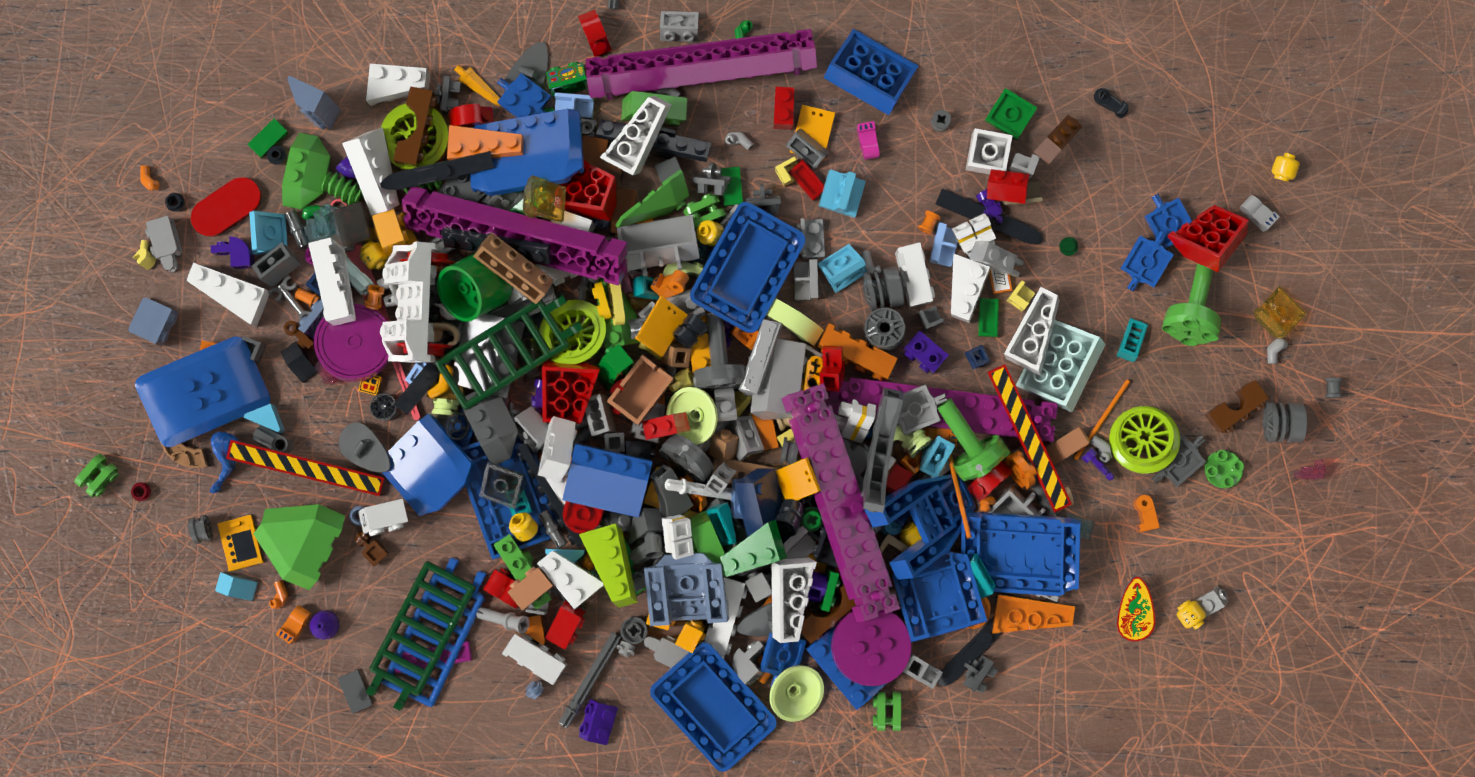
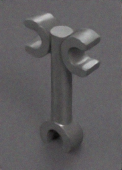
[268,276,310,322]

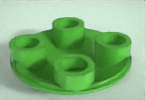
[1204,450,1244,489]

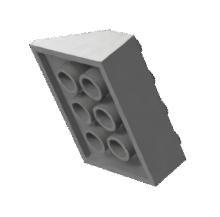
[453,313,525,398]

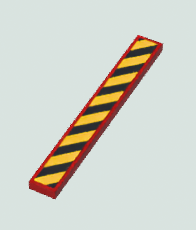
[987,364,1072,513]
[226,440,384,496]

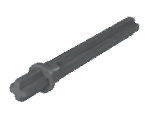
[559,632,621,728]

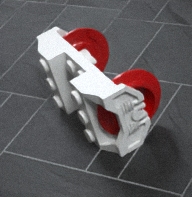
[380,242,456,363]

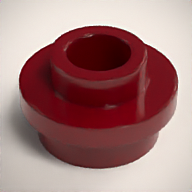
[131,482,151,501]

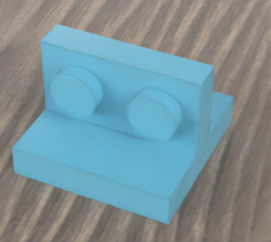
[818,169,866,218]
[249,211,288,255]
[817,244,867,293]

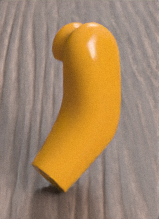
[427,365,454,399]

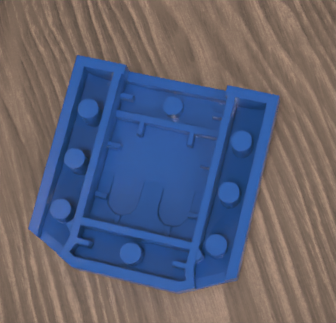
[382,414,474,516]
[892,551,987,642]

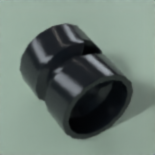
[672,313,709,349]
[775,499,806,536]

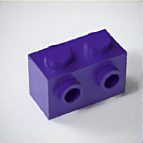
[903,330,948,374]

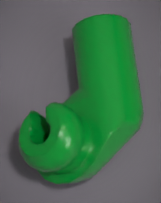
[734,20,753,39]
[302,205,332,222]

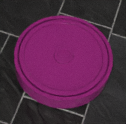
[314,304,389,382]
[831,611,911,686]

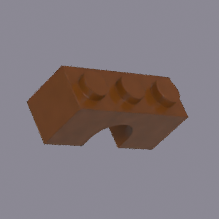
[1034,115,1082,165]
[1205,380,1269,433]

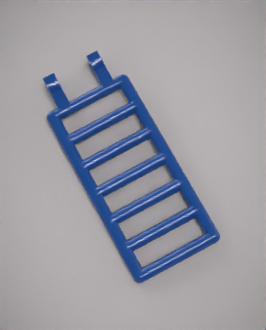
[382,558,487,707]

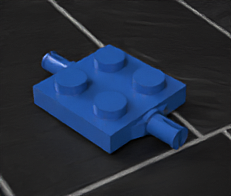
[497,73,551,118]
[1144,193,1192,248]
[1120,231,1174,292]
[759,632,806,687]

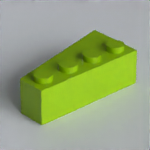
[579,523,638,608]

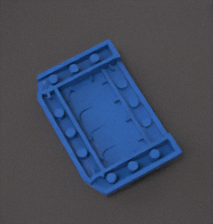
[470,109,584,196]
[462,436,559,560]
[961,512,1081,596]

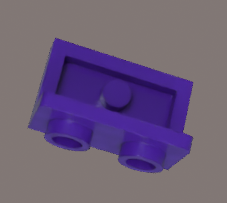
[579,699,618,745]

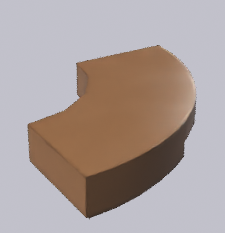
[160,442,210,468]

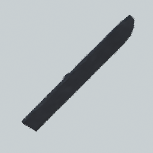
[380,151,495,190]
[935,189,1043,245]
[394,336,460,415]
[938,617,1003,686]

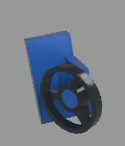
[445,408,474,448]

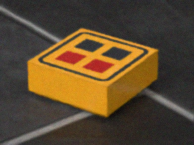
[358,376,383,396]

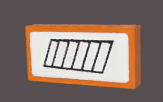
[989,269,1012,294]

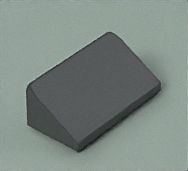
[785,129,829,170]
[337,669,373,714]

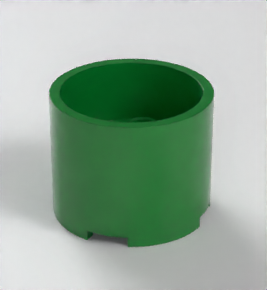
[437,253,513,322]

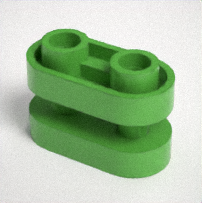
[683,193,727,231]
[74,453,119,498]
[873,692,901,731]

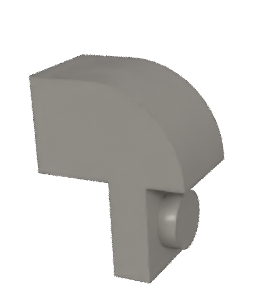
[713,387,737,422]
[733,640,766,686]
[903,654,943,689]

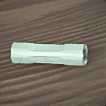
[345,253,374,295]

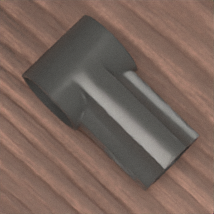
[253,425,294,454]
[630,534,663,565]

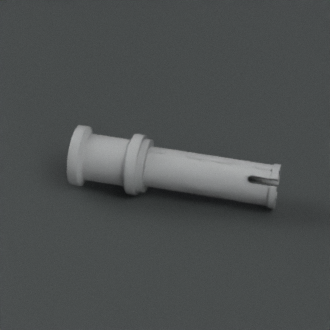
[477,607,530,633]

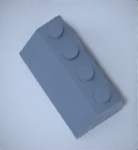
[287,76,341,130]

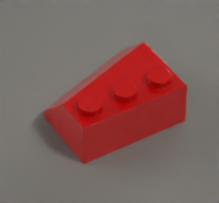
[551,160,616,221]
[1168,205,1249,272]
[542,360,600,424]

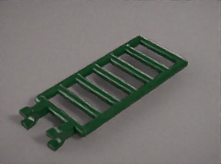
[435,295,583,410]
[366,561,476,711]

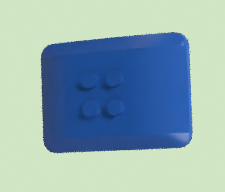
[690,202,805,333]
[135,336,271,447]
[650,642,777,772]

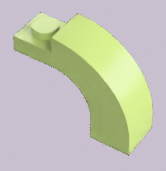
[765,298,824,346]

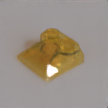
[523,175,566,222]
[1254,286,1306,339]

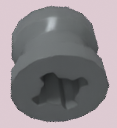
[931,110,951,132]

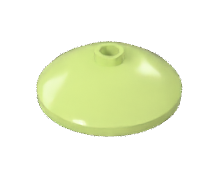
[666,387,718,445]
[770,665,824,722]

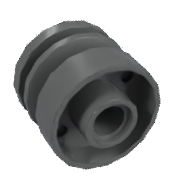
[863,266,904,312]
[864,308,905,353]
[1263,402,1307,443]

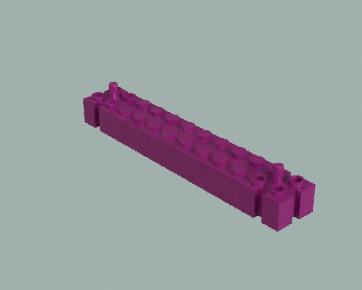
[586,29,817,100]
[402,186,627,286]
[825,377,1058,443]
[781,383,900,622]

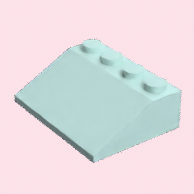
[1016,320,1106,412]

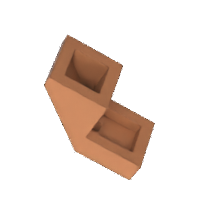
[1045,426,1090,465]

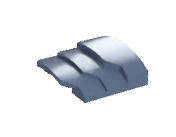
[644,553,729,626]

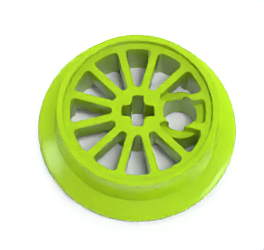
[381,103,448,169]
[539,300,606,364]
[1109,406,1180,474]

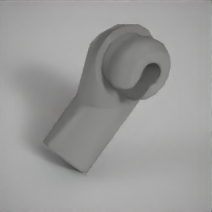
[725,132,754,151]
[861,250,882,277]
[1267,338,1288,364]

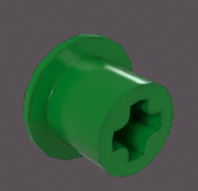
[800,506,823,532]

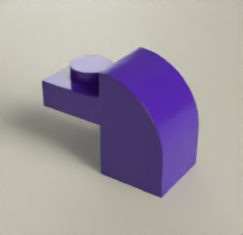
[210,236,255,269]
[807,571,828,603]

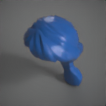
[210,432,240,494]

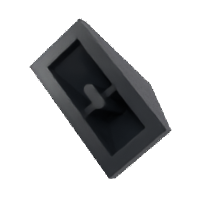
[281,341,319,383]

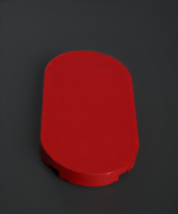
[191,177,262,237]
[563,501,604,534]

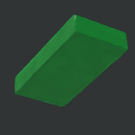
[247,118,289,159]
[721,167,743,207]
[978,298,999,338]

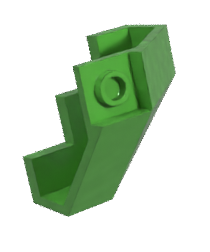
[253,504,345,590]

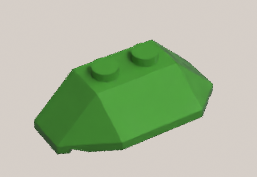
[282,133,331,210]

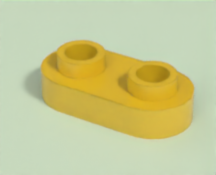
[592,282,612,319]

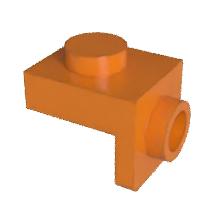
[729,326,759,350]

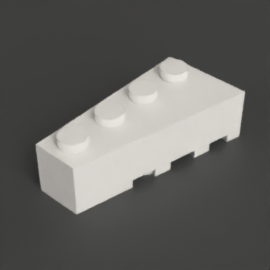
[342,128,399,215]
[308,238,356,326]
[186,263,270,327]
[1004,287,1060,376]

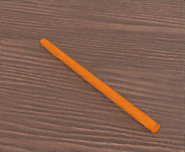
[1074,379,1130,460]
[948,453,972,538]

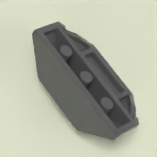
[463,392,519,467]

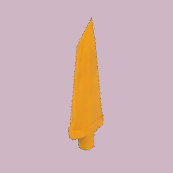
[454,65,500,106]

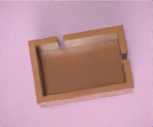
[607,355,674,426]

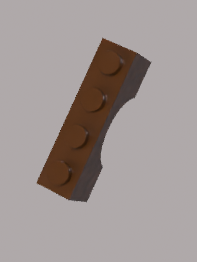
[393,86,437,168]
[801,578,856,643]

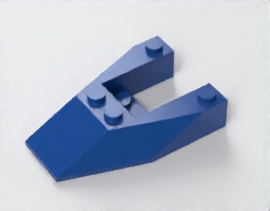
[865,473,976,580]

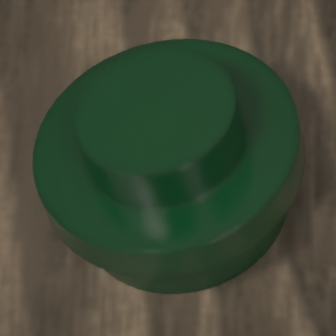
[1059,237,1078,256]

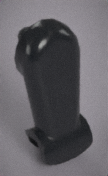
[1094,88,1129,119]

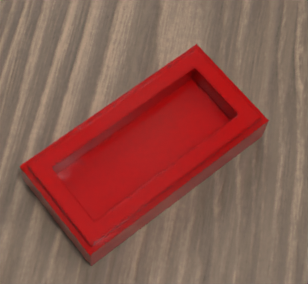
[788,159,824,201]

